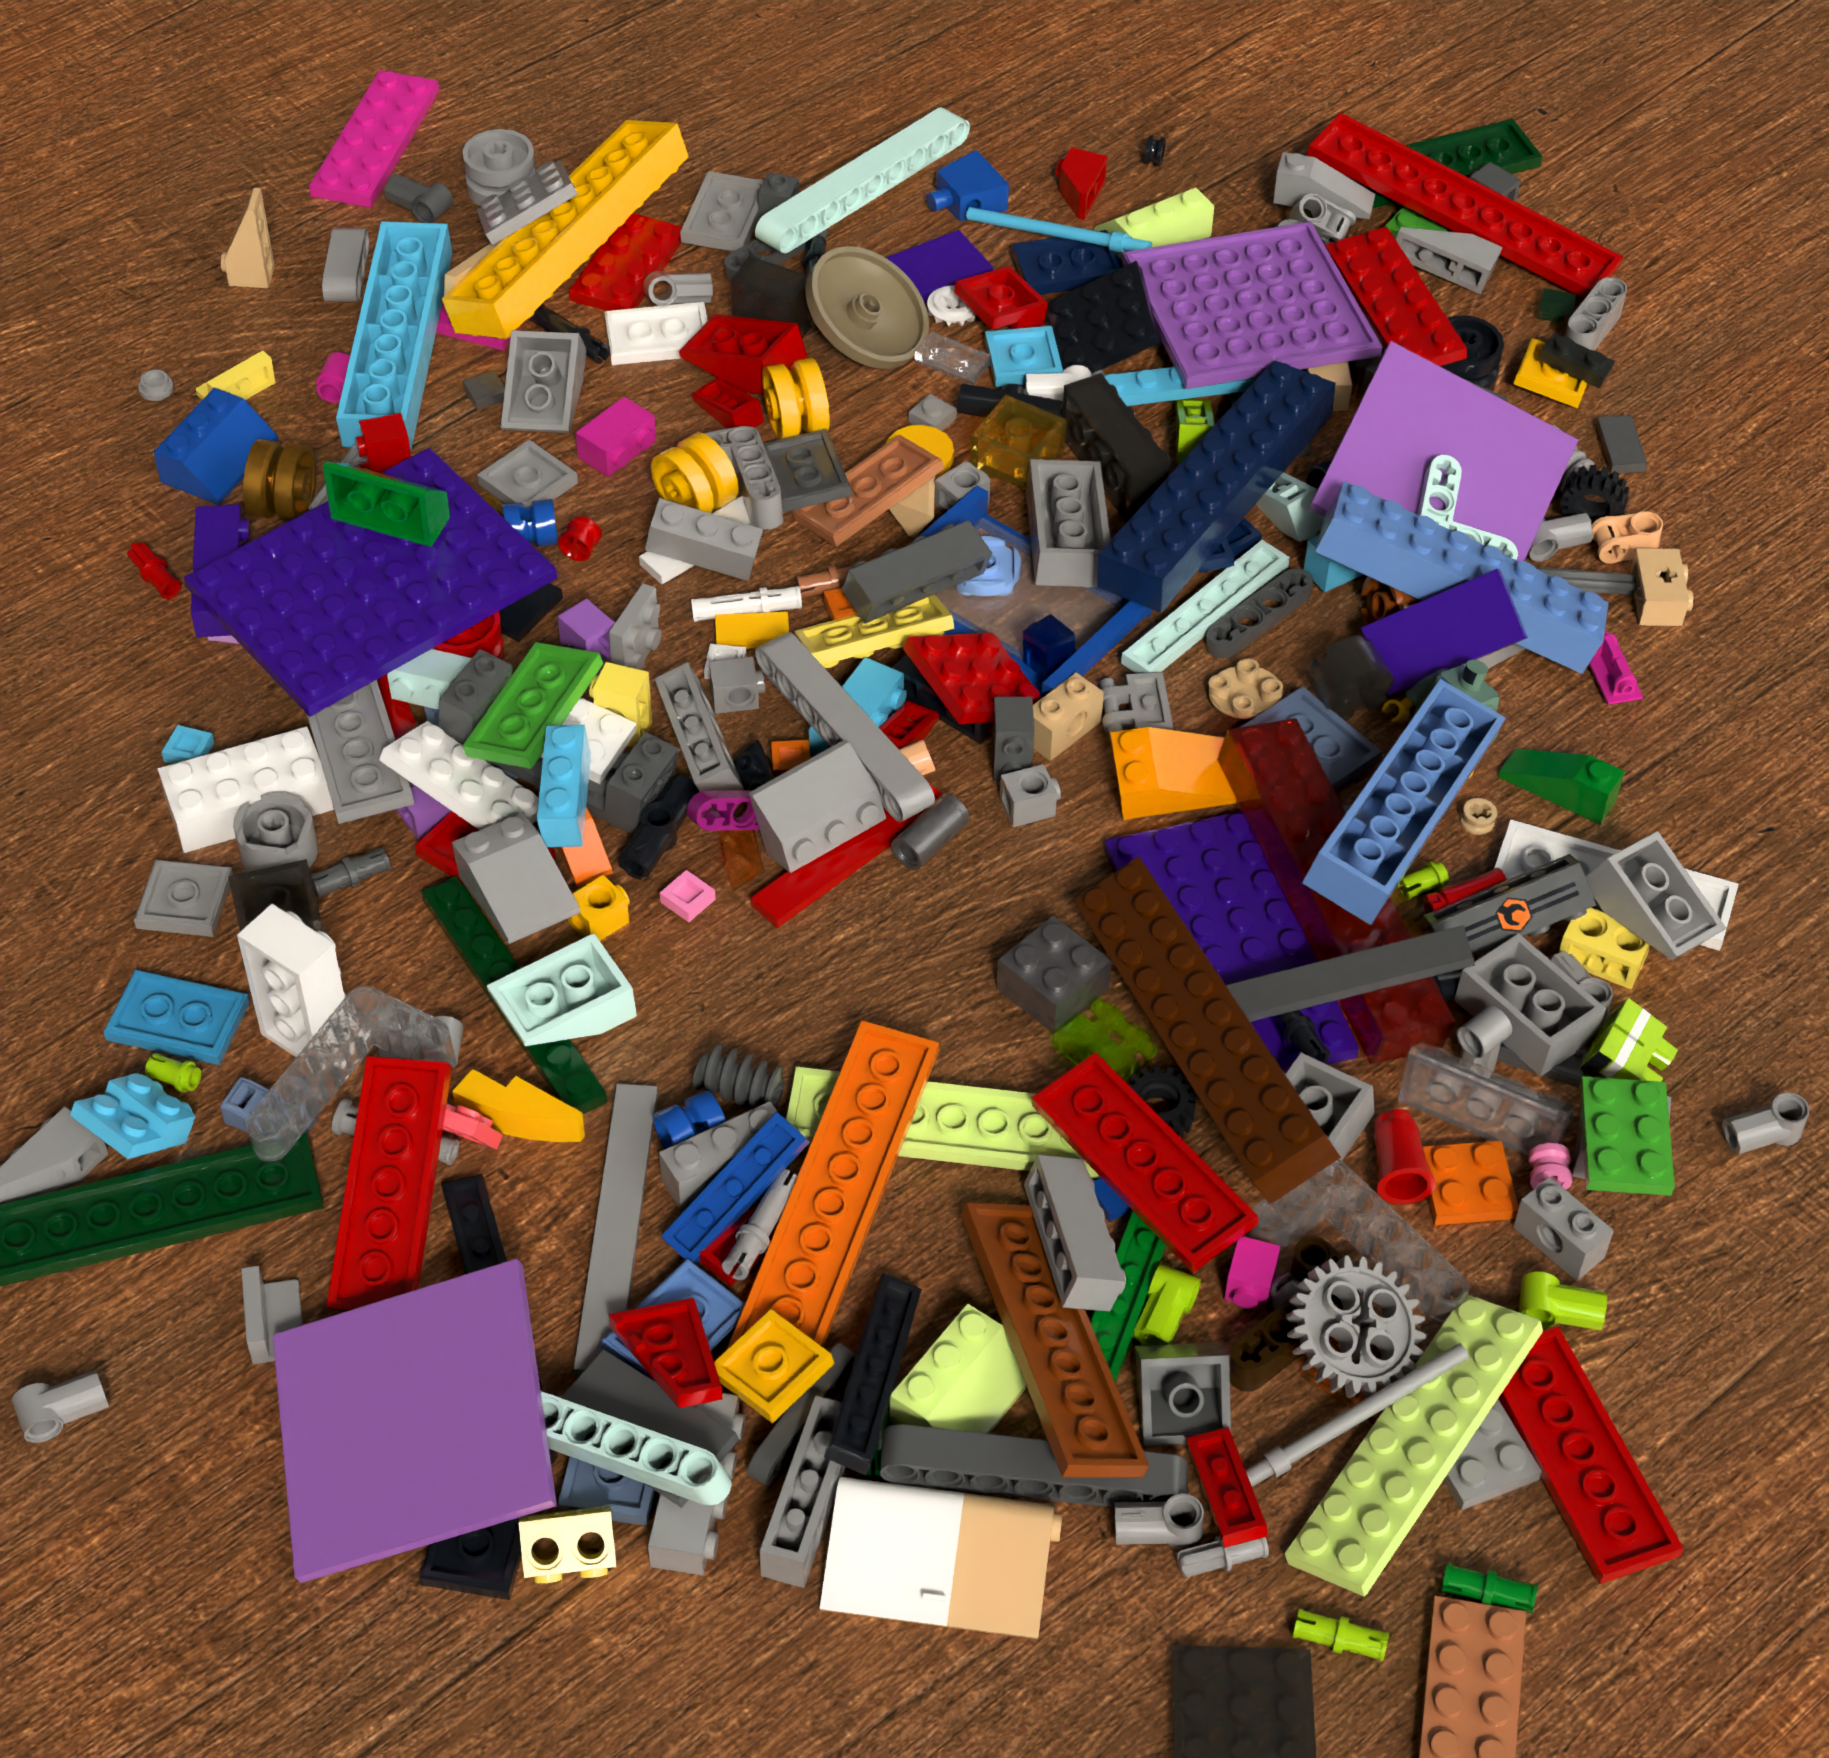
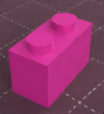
[576,397,656,477]

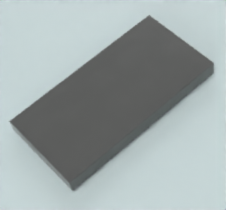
[550,1350,739,1508]

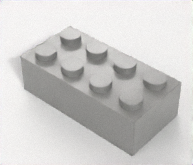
[1026,459,1111,588]

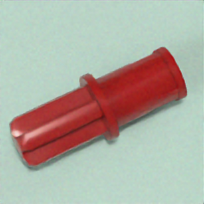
[127,542,181,599]

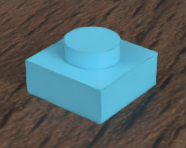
[161,725,214,764]

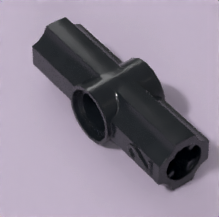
[957,383,1064,430]
[618,774,700,880]

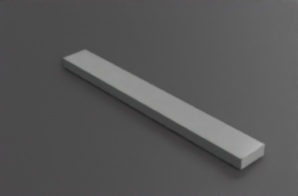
[574,1084,658,1377]

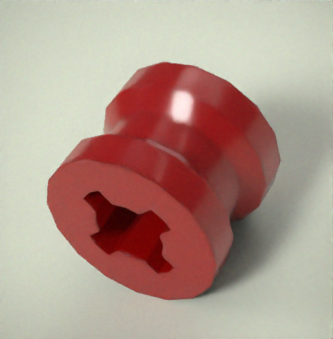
[558,516,602,562]

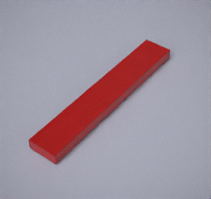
[751,782,942,928]

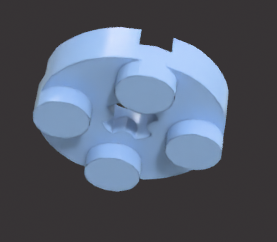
[956,536,1021,597]

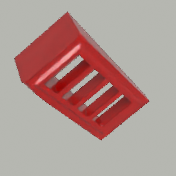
[691,378,764,429]
[879,701,940,749]

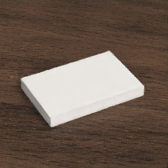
[604,302,708,365]

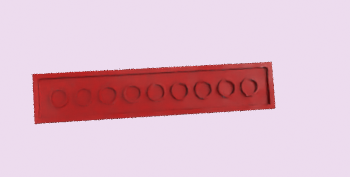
[1307,112,1623,299]

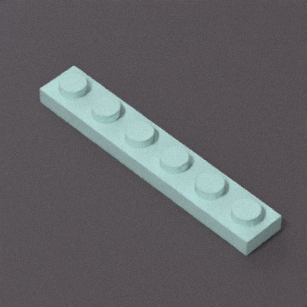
[1121,540,1290,674]

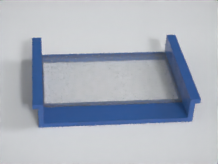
[917,486,1152,698]

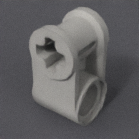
[1289,193,1356,245]

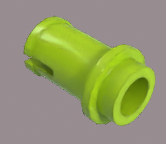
[1397,861,1449,901]
[145,1053,201,1093]

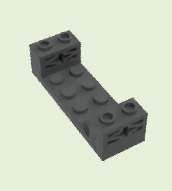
[438,649,679,835]

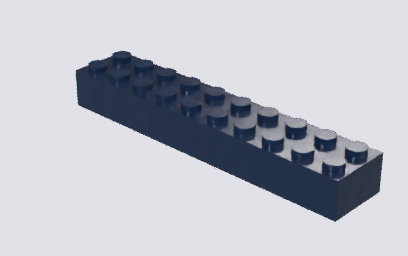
[1097,360,1336,613]

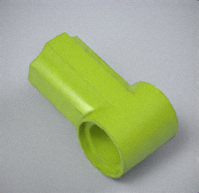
[1133,1264,1201,1346]
[1519,1272,1608,1330]

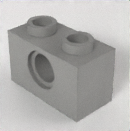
[1513,1176,1614,1281]

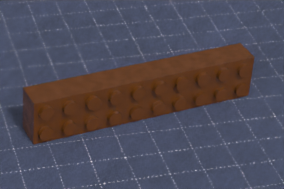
[1074,856,1341,1205]

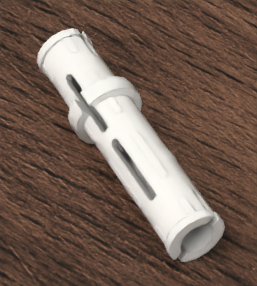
[691,586,802,622]

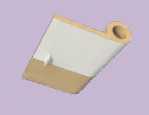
[820,1477,1063,1639]

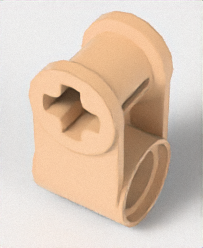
[1591,511,1663,564]

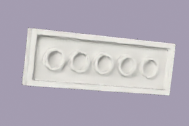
[1494,820,1739,951]

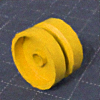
[762,358,830,440]
[651,432,739,513]

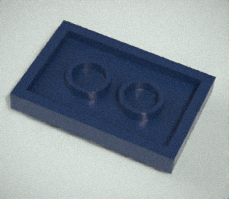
[1011,230,1122,295]

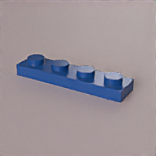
[661,1111,810,1265]

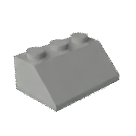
[749,739,886,873]

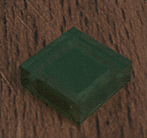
[1537,288,1576,324]

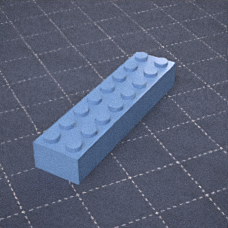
[1315,481,1609,674]
[1302,679,1506,925]

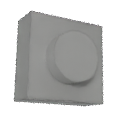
[908,394,957,431]

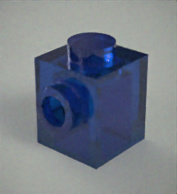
[1023,614,1075,680]

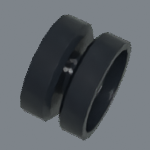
[1440,316,1504,391]

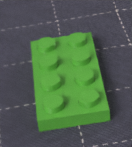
[462,642,603,769]

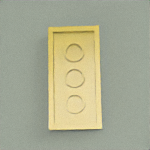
[794,594,954,668]

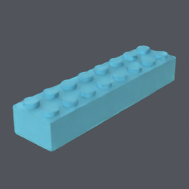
[336,221,453,450]

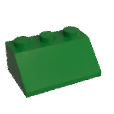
[323,461,450,547]

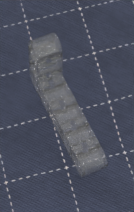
[245,986,455,1161]
[1246,1159,1469,1325]

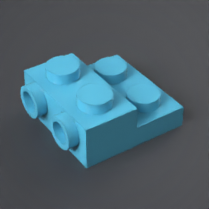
[70,1073,196,1159]

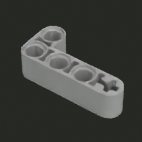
[704,426,784,530]

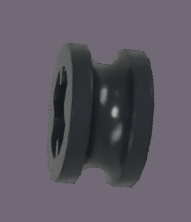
[1144,135,1166,166]

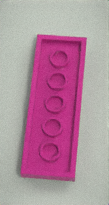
[309,70,439,208]

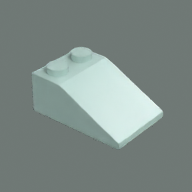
[487,933,637,1046]

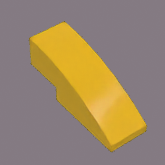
[452,1069,585,1142]

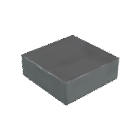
[463,370,505,410]

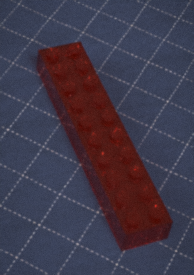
[1217,718,1455,1065]

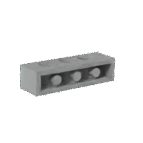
[654,662,745,809]
[760,1395,846,1588]

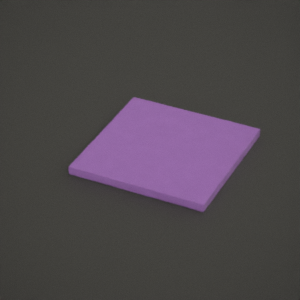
[1122,222,1382,389]
[1309,341,1578,561]
[273,1259,557,1583]

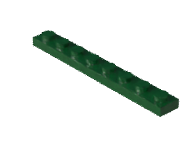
[421,876,607,1114]

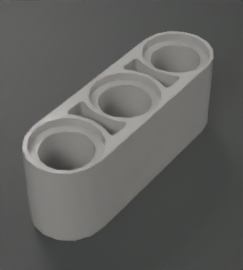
[322,228,369,302]
[1565,277,1627,351]

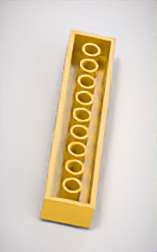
[442,120,689,339]

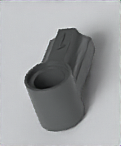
[384,173,454,223]

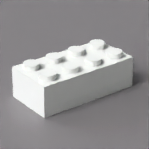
[157,726,334,853]
[237,904,354,1073]

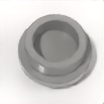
[138,369,174,401]

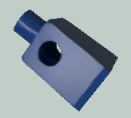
[926,150,1009,221]

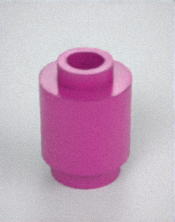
[316,352,350,403]

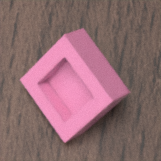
[660,870,716,922]

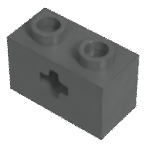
[992,697,1034,781]

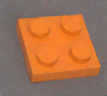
[1423,1140,1519,1226]

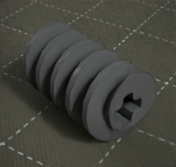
[693,1043,784,1110]

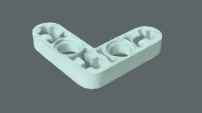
[1417,455,1518,560]

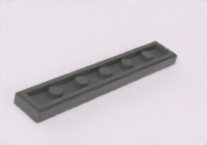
[1227,925,1475,1022]

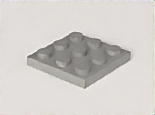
[476,160,578,245]

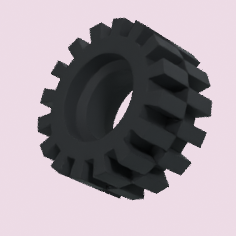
[1560,465,1629,529]
[1126,1066,1197,1138]

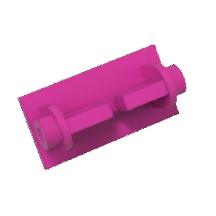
[1589,631,1643,705]

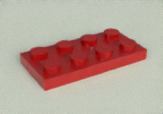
[569,213,682,311]

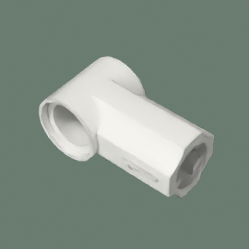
[1025,365,1094,411]

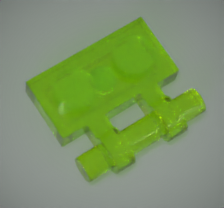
[1052,999,1158,1081]

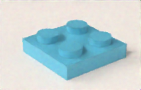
[985,326,1063,387]

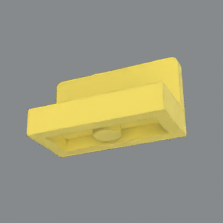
[196,351,276,400]

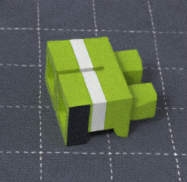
[1580,997,1678,1082]

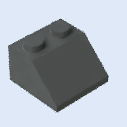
[1135,1342,1231,1446]

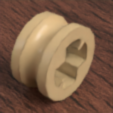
[1460,798,1497,835]

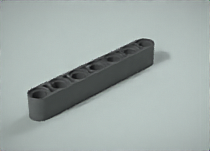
[880,1424,1188,1508]

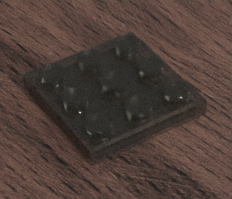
[1170,1645,1316,1758]

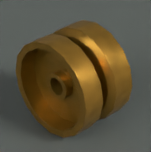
[243,439,316,521]

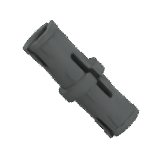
[309,847,391,899]

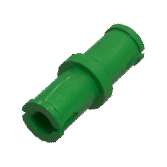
[1442,1563,1538,1614]

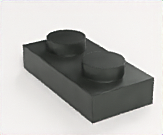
[1538,333,1615,389]

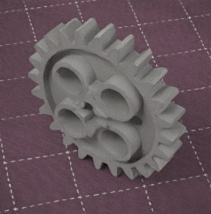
[1286,1255,1426,1399]

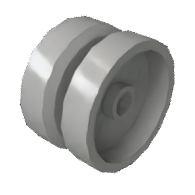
[462,129,536,206]

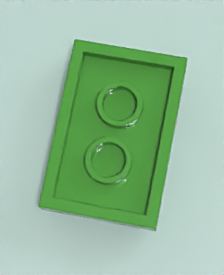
[1579,1076,1675,1196]

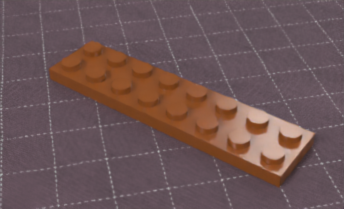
[961,1203,1149,1478]

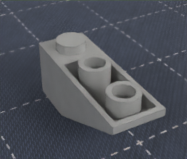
[0,1106,108,1205]

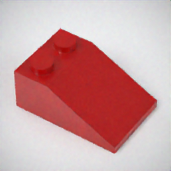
[679,314,808,396]

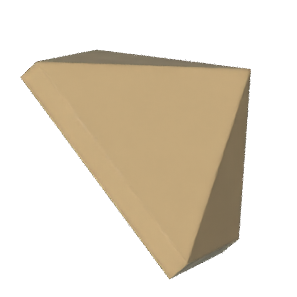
[889,476,935,538]

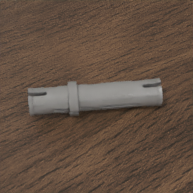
[722,1169,797,1280]

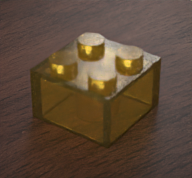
[970,395,1067,490]

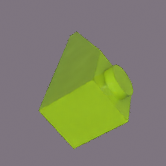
[1175,399,1215,465]

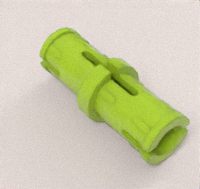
[1292,1608,1390,1662]

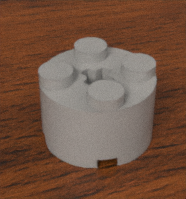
[233,792,318,883]

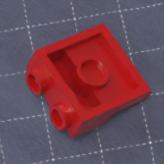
[954,266,1048,330]

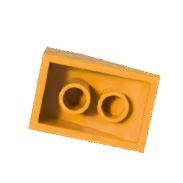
[1110,727,1237,820]

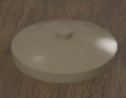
[805,246,929,369]

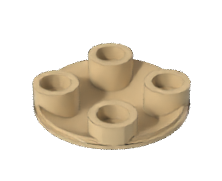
[1208,659,1283,719]

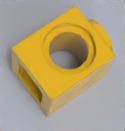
[568,875,630,941]

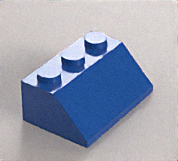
[154,387,278,505]

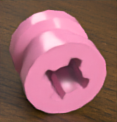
[1528,1143,1572,1190]

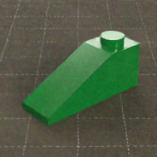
[1498,749,1625,825]

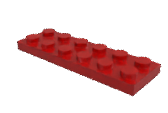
[1325,227,1467,366]
[1031,1052,1259,1273]
[326,1056,452,1312]
[1499,1326,1684,1584]

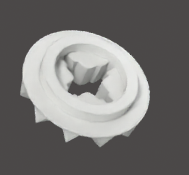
[927,285,976,327]

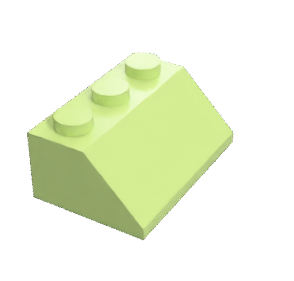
[1094,187,1214,260]
[890,1303,1027,1434]

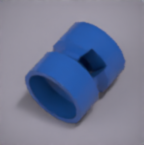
[502,499,558,547]
[653,1090,726,1150]

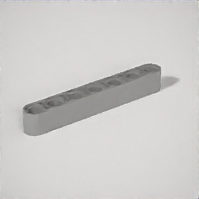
[755,632,935,822]

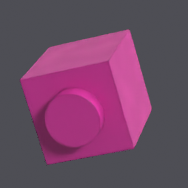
[1224,1236,1281,1310]

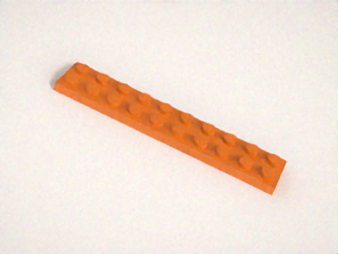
[721,1020,939,1385]

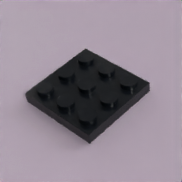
[1047,261,1161,374]

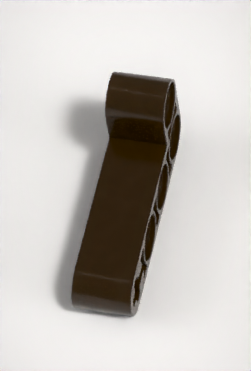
[1229,1236,1361,1392]

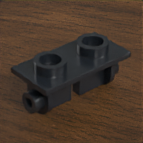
[733,740,774,803]

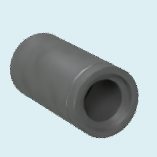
[891,793,969,870]

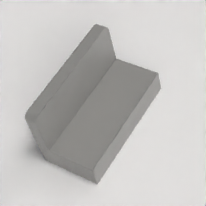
[241,1266,303,1365]

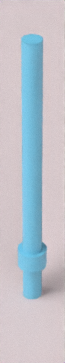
[966,207,1152,253]

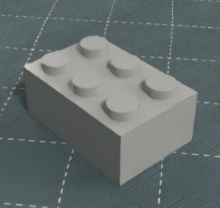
[1454,933,1606,1077]

